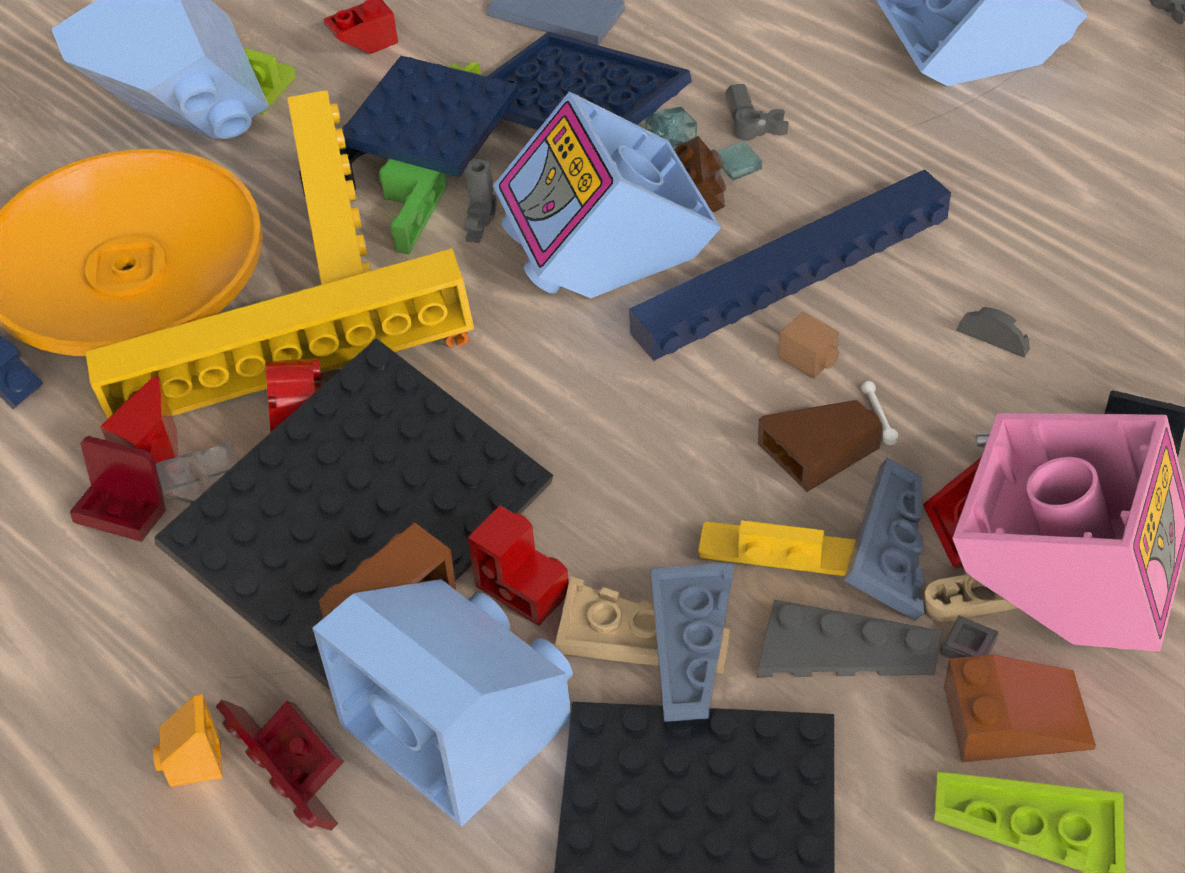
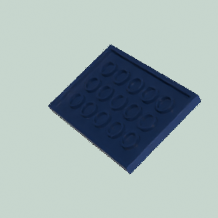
[487,32,692,130]

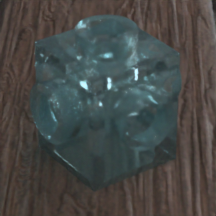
[645,106,697,149]

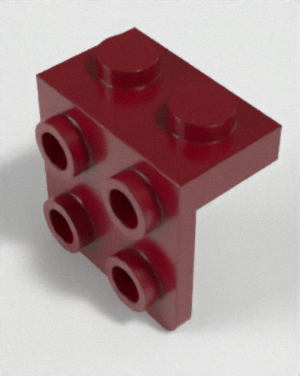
[70,436,166,542]

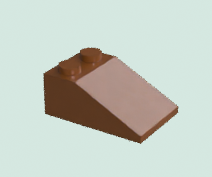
[944,654,1096,762]

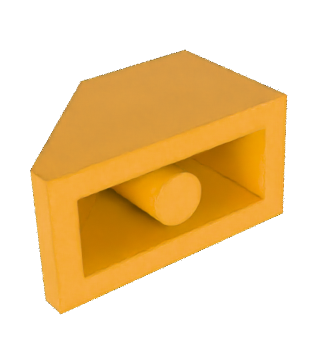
[153,694,223,787]

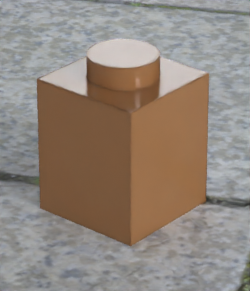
[778,312,839,379]

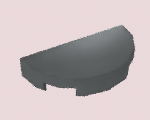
[956,307,1030,358]

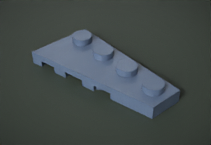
[650,563,734,722]

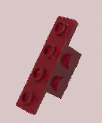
[216,699,344,831]

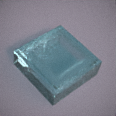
[718,141,762,181]

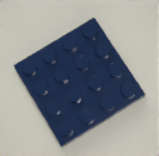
[342,55,519,177]

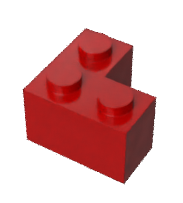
[468,505,569,626]

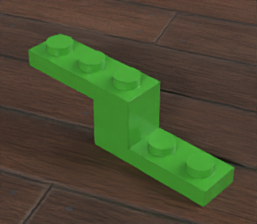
[379,159,447,255]

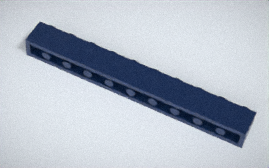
[629,169,951,361]

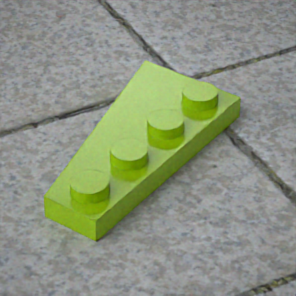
[934,771,1126,873]

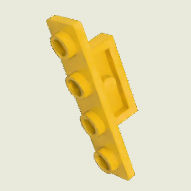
[698,520,856,576]

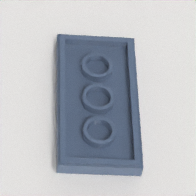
[487,0,625,45]

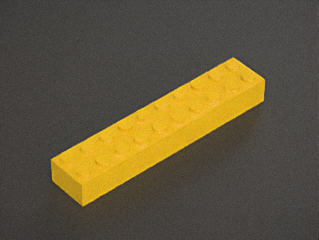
[85,248,474,419]

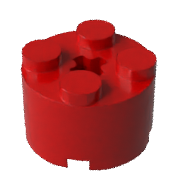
[265,358,321,433]

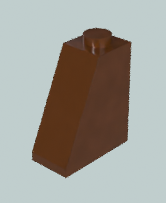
[758,400,882,492]

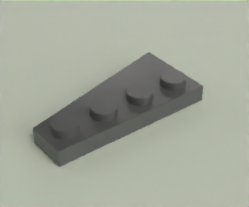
[757,599,942,678]

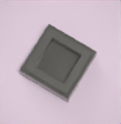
[941,615,998,658]

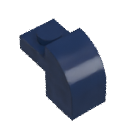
[0,336,43,410]

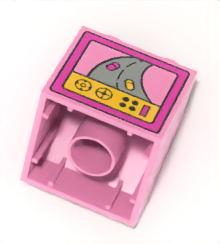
[953,413,1185,652]

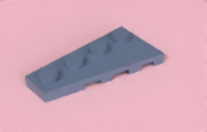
[844,457,924,621]

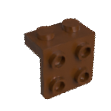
[674,136,726,212]

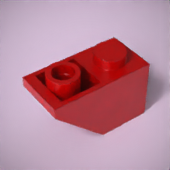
[323,0,398,54]

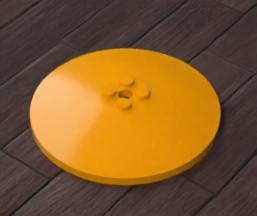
[0,149,263,356]

